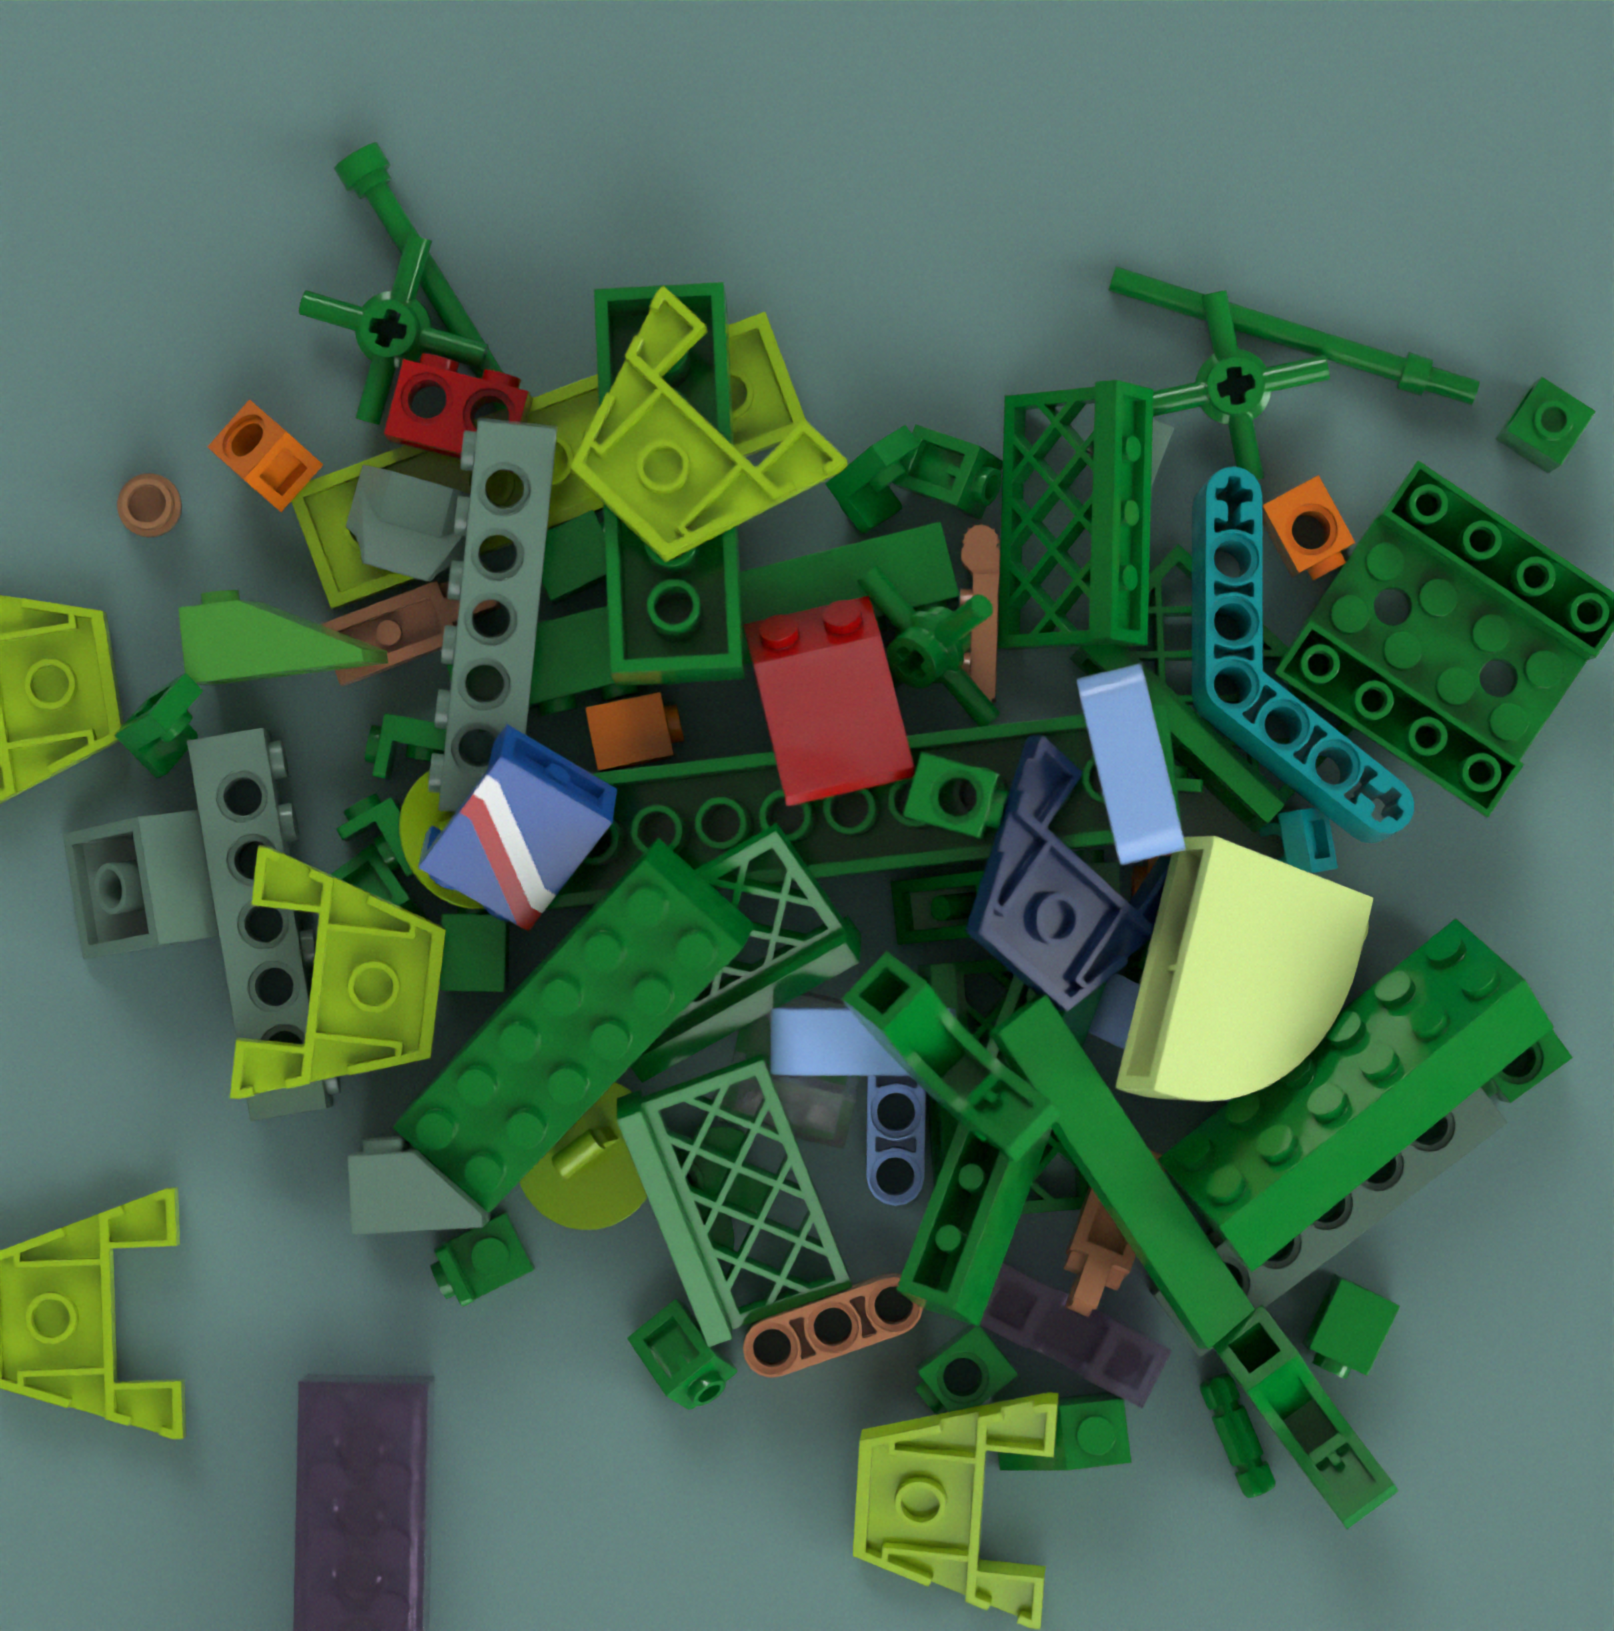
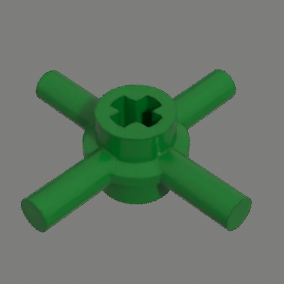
[299,234,489,425]
[1153,290,1330,480]
[857,565,1001,727]

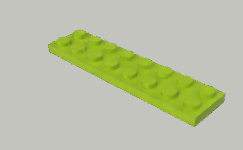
[291,312,806,611]

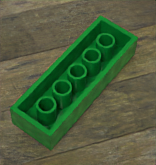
[594,282,745,686]
[393,838,755,1213]
[1157,918,1554,1272]

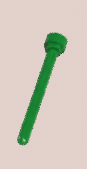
[334,142,506,411]

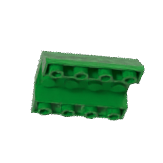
[1273,460,1614,818]

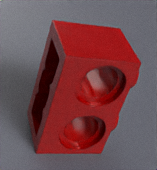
[384,354,533,473]

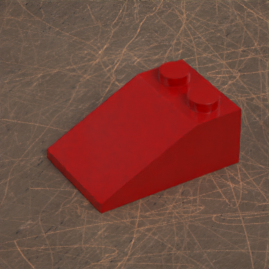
[743,596,915,806]

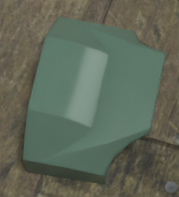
[346,465,470,582]

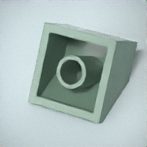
[63,810,219,959]
[347,1135,492,1235]

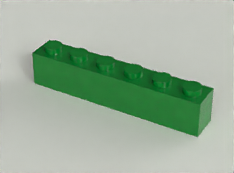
[896,974,1107,1327]

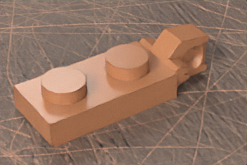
[321,580,501,687]
[1063,1150,1165,1317]

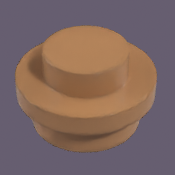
[117,473,182,538]

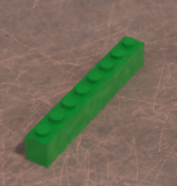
[447,521,960,733]

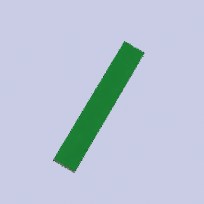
[988,994,1255,1350]

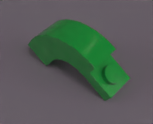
[841,951,1061,1163]
[1212,1305,1399,1529]

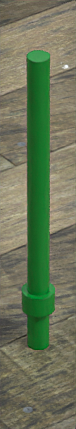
[1108,266,1480,405]

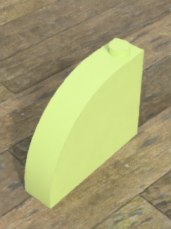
[1115,836,1373,1101]

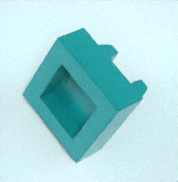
[1259,807,1338,873]

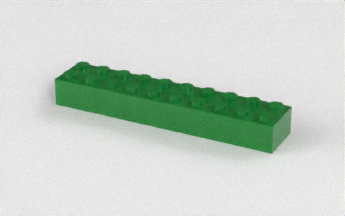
[544,704,1183,911]

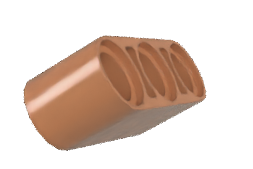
[743,1272,923,1378]

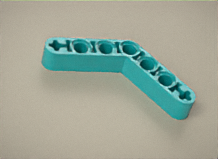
[1192,466,1414,843]

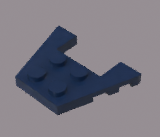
[966,736,1171,1011]

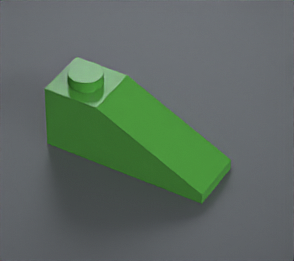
[178,590,388,686]

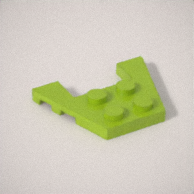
[570,286,848,562]
[0,595,124,804]
[230,845,446,1099]
[0,1187,187,1439]
[853,1392,1059,1629]

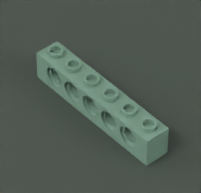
[428,418,558,812]
[187,728,341,1122]
[1149,1087,1508,1357]

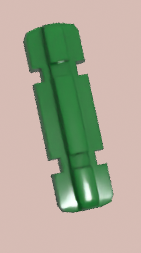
[1200,1373,1276,1498]

